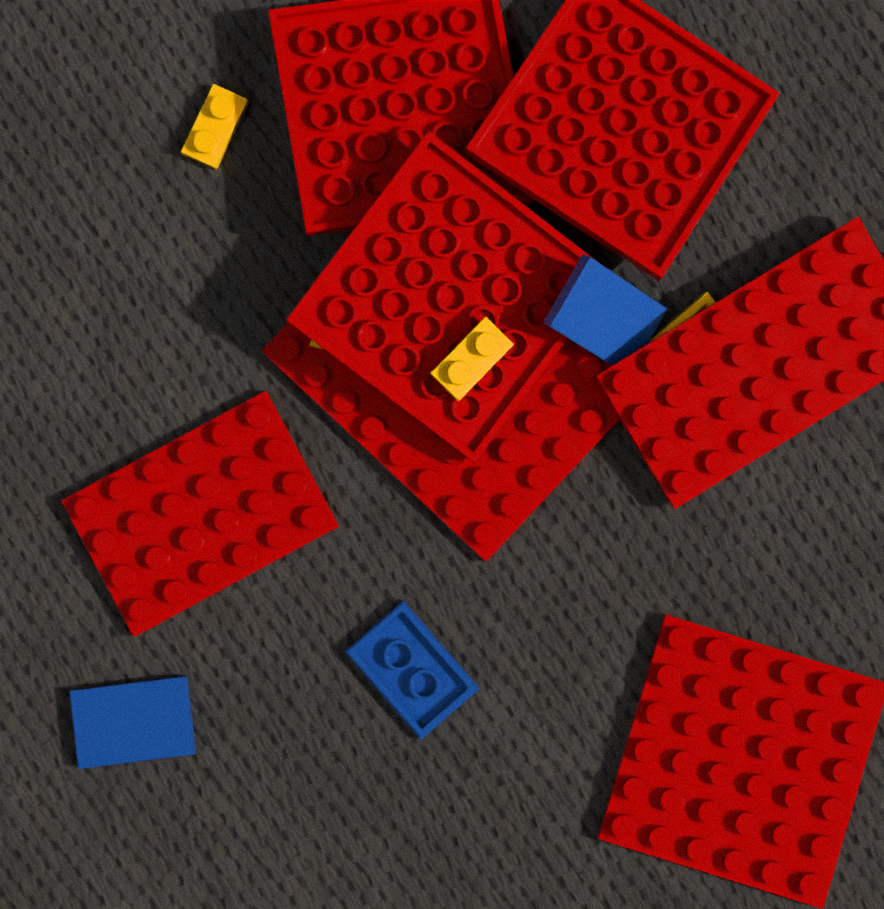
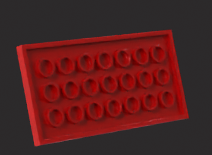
[594,216,884,509]

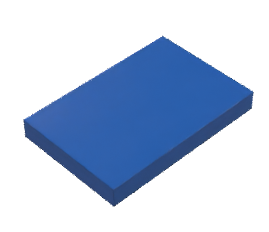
[543,254,667,365]
[345,600,480,740]
[70,676,196,769]

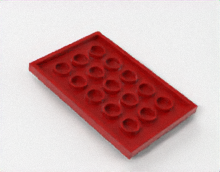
[61,391,340,637]

